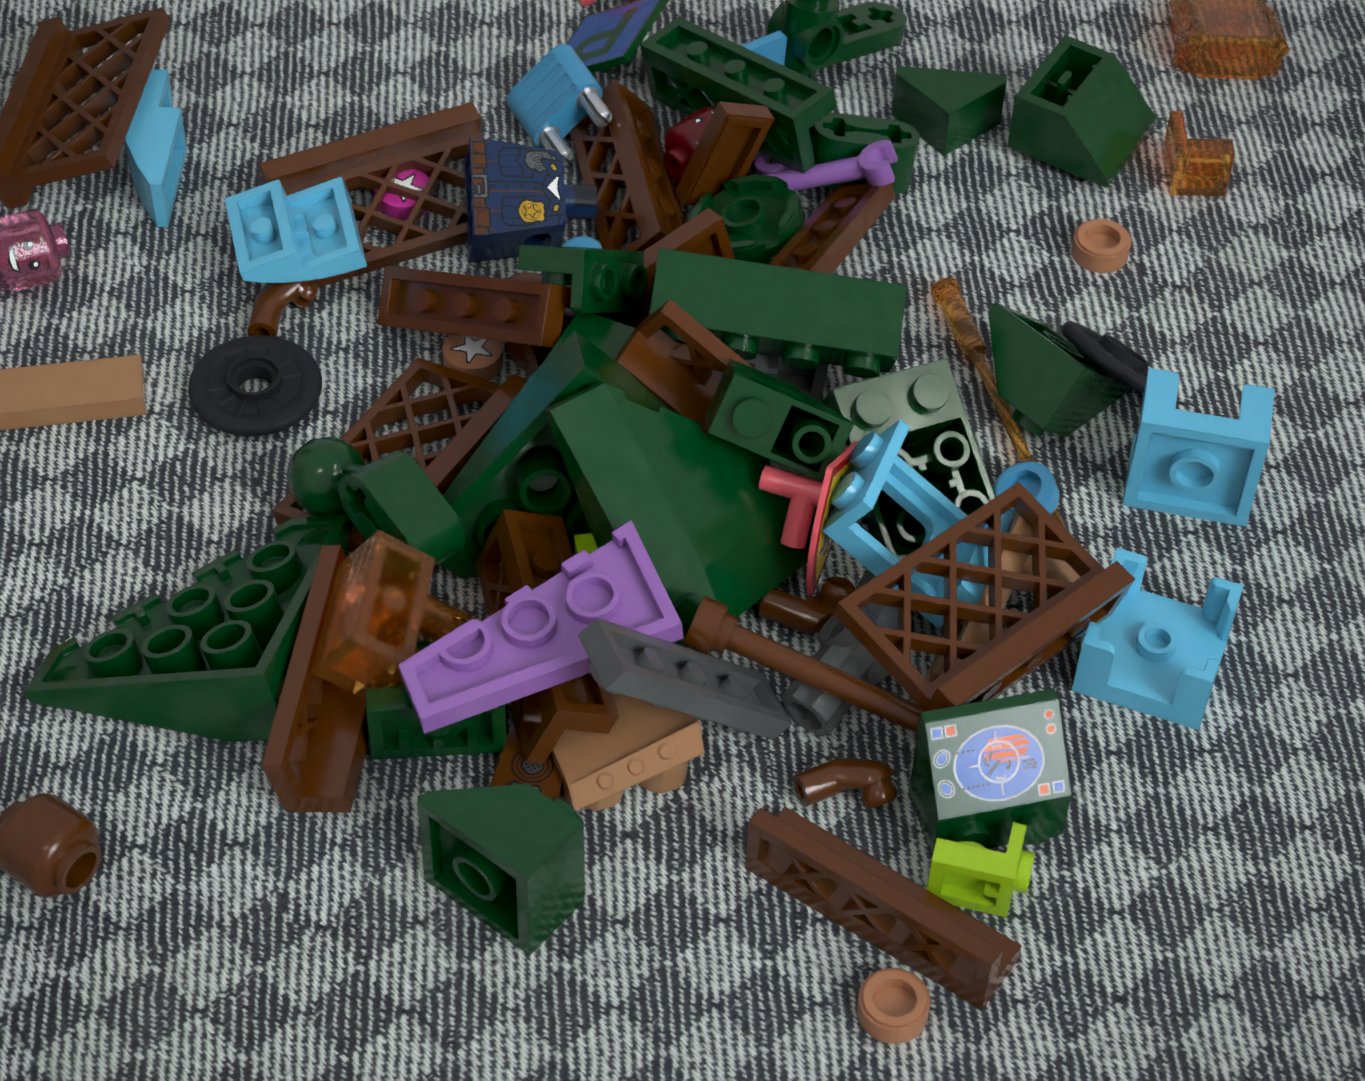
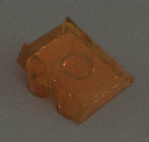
[1169,0,1290,80]

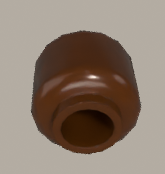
[0,793,101,898]

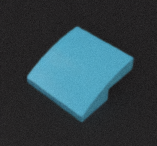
[224,176,367,283]

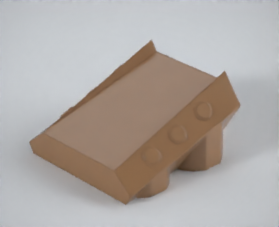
[541,693,705,811]

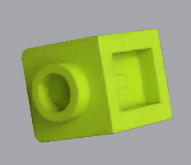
[927,822,1035,918]

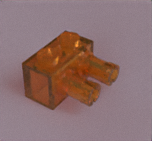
[311,530,473,699]

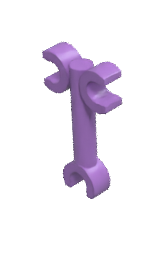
[754,140,898,191]

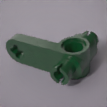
[767,0,907,80]

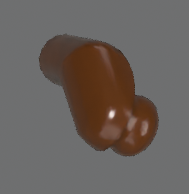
[247,280,318,337]
[759,577,856,634]
[792,757,898,808]

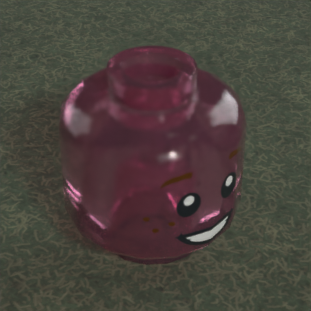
[0,209,70,293]

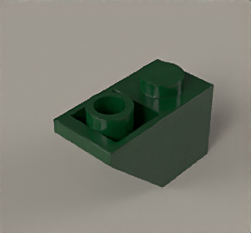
[704,358,854,481]

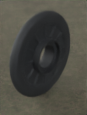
[1061,321,1150,393]
[188,335,322,436]

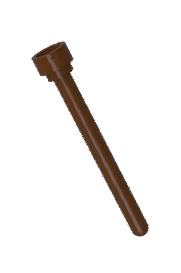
[683,595,924,734]

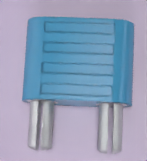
[506,44,612,166]

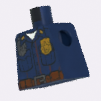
[464,137,597,262]

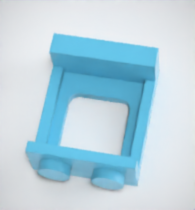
[823,419,1013,628]

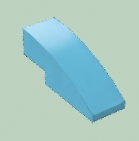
[123,68,187,227]

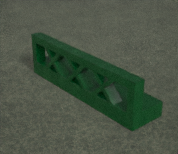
[639,17,837,174]

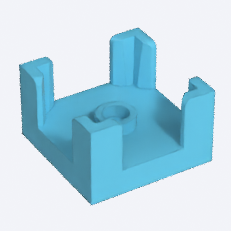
[1122,368,1275,527]
[1072,548,1244,730]

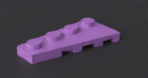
[398,520,683,734]

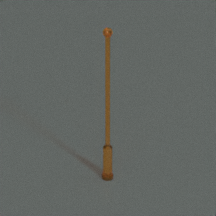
[931,277,1068,531]

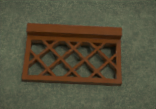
[0,7,170,209]
[259,102,484,288]
[272,357,528,584]
[833,482,1135,724]

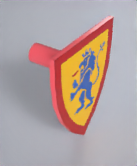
[759,441,858,596]

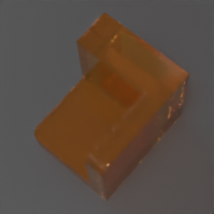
[1162,111,1235,196]

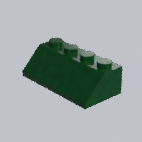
[647,248,907,378]

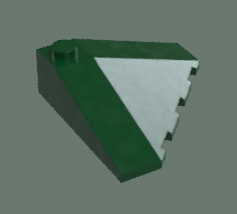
[439,330,671,578]
[544,382,834,648]
[24,513,354,742]

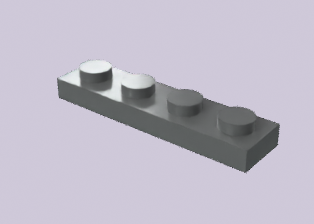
[578,618,792,740]

